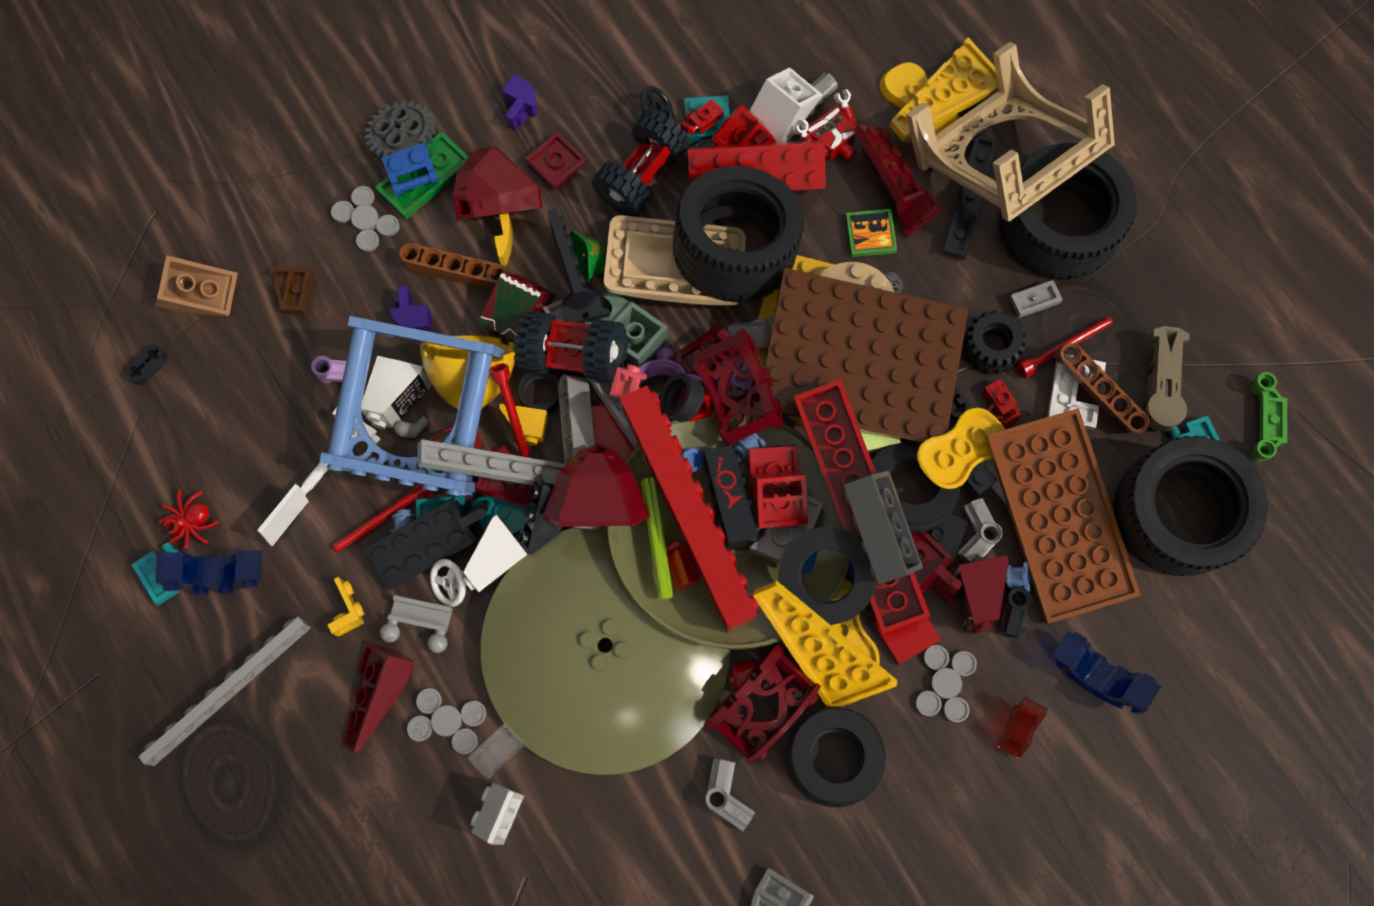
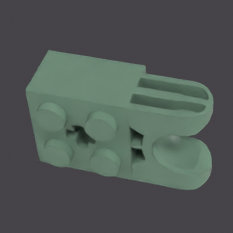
[583,290,669,367]

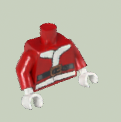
[792,89,857,162]

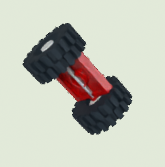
[591,109,690,217]
[513,311,628,382]

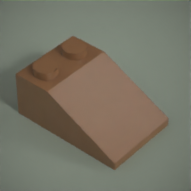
[155,255,238,317]

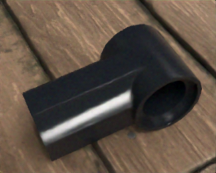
[997,587,1031,639]

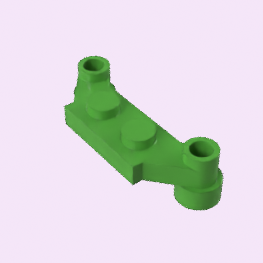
[1250,372,1287,462]

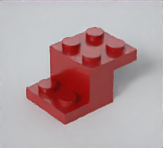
[748,444,808,529]

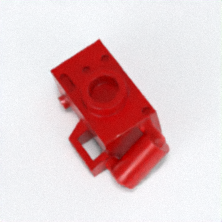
[680,99,724,135]
[982,379,1021,428]
[666,539,700,590]

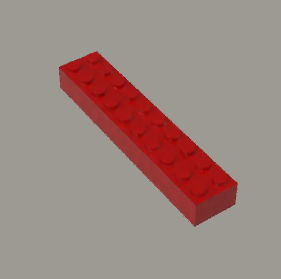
[793,379,931,634]
[620,386,759,633]

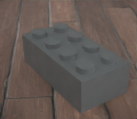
[844,471,923,584]

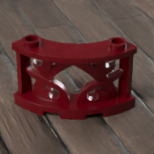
[673,322,759,417]
[692,328,784,445]
[704,644,821,765]

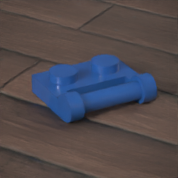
[381,143,439,197]

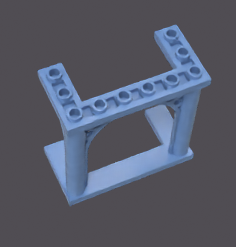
[320,316,509,496]

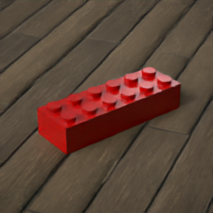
[687,140,826,191]

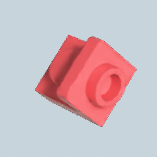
[610,364,647,399]

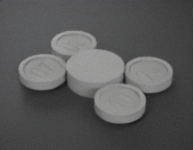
[331,186,400,252]
[916,645,977,723]
[407,688,487,755]

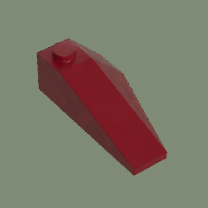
[343,641,414,753]

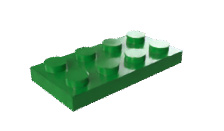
[375,131,469,220]

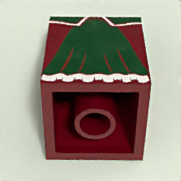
[479,272,556,345]
[951,555,1009,634]

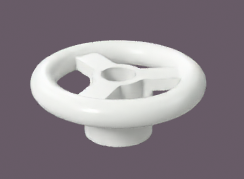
[430,559,466,607]

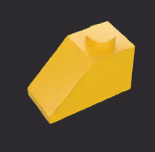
[499,404,549,446]

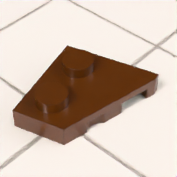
[270,267,314,314]

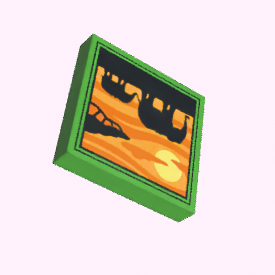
[845,209,897,257]

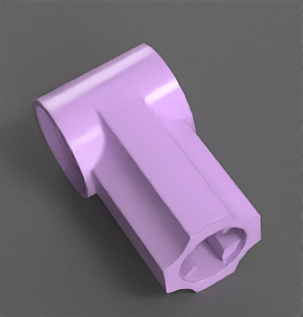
[311,356,346,383]

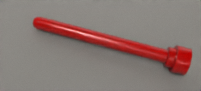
[1015,317,1113,379]
[489,363,531,458]
[332,483,436,552]

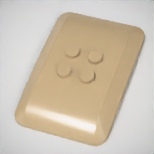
[604,215,746,305]

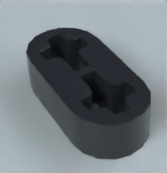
[126,345,168,385]

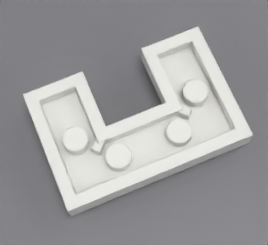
[1047,354,1106,431]

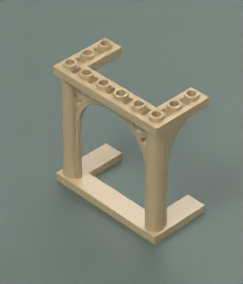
[906,42,1115,222]

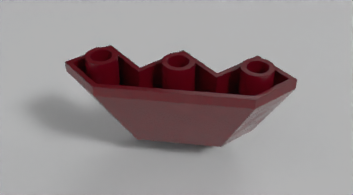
[453,146,543,220]
[543,444,649,527]

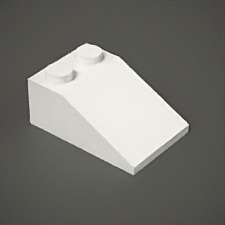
[471,783,524,845]

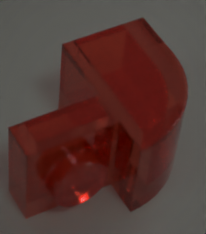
[997,696,1048,759]

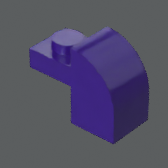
[502,74,538,131]
[390,285,433,332]

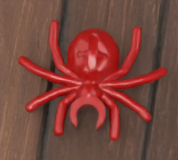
[159,489,219,550]

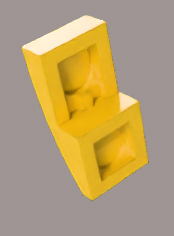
[495,213,513,266]

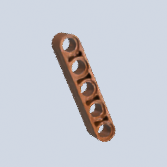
[399,243,507,291]
[1055,343,1149,433]

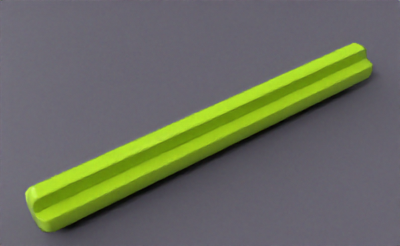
[641,478,673,600]

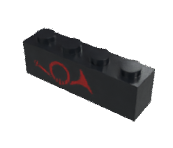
[703,445,760,550]

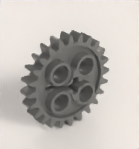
[364,100,436,161]

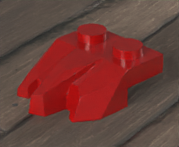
[712,103,776,146]

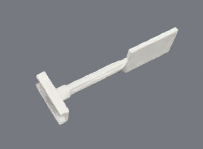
[257,408,380,546]

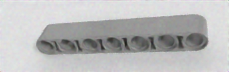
[558,374,600,530]

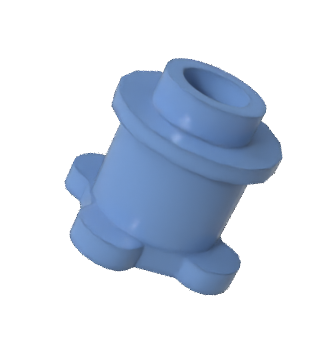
[734,433,765,461]
[391,510,416,532]
[1005,562,1031,591]

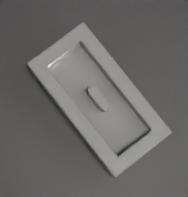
[1009,280,1063,318]

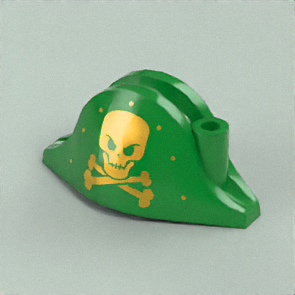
[569,230,607,283]

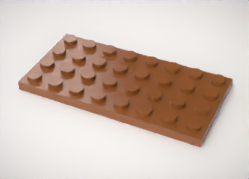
[985,408,1141,624]

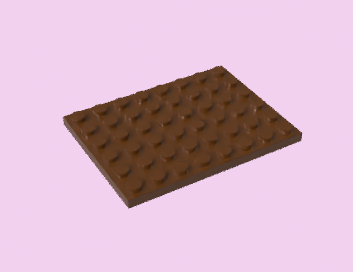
[758,268,968,444]

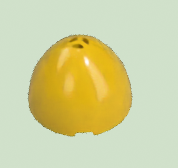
[420,335,516,409]

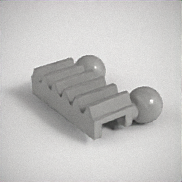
[380,595,453,653]

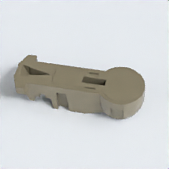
[1144,326,1190,431]

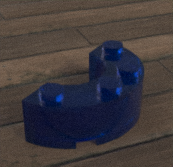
[156,550,262,595]
[1052,631,1162,714]

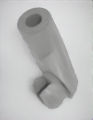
[394,416,431,438]

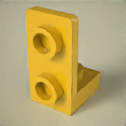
[328,577,365,637]

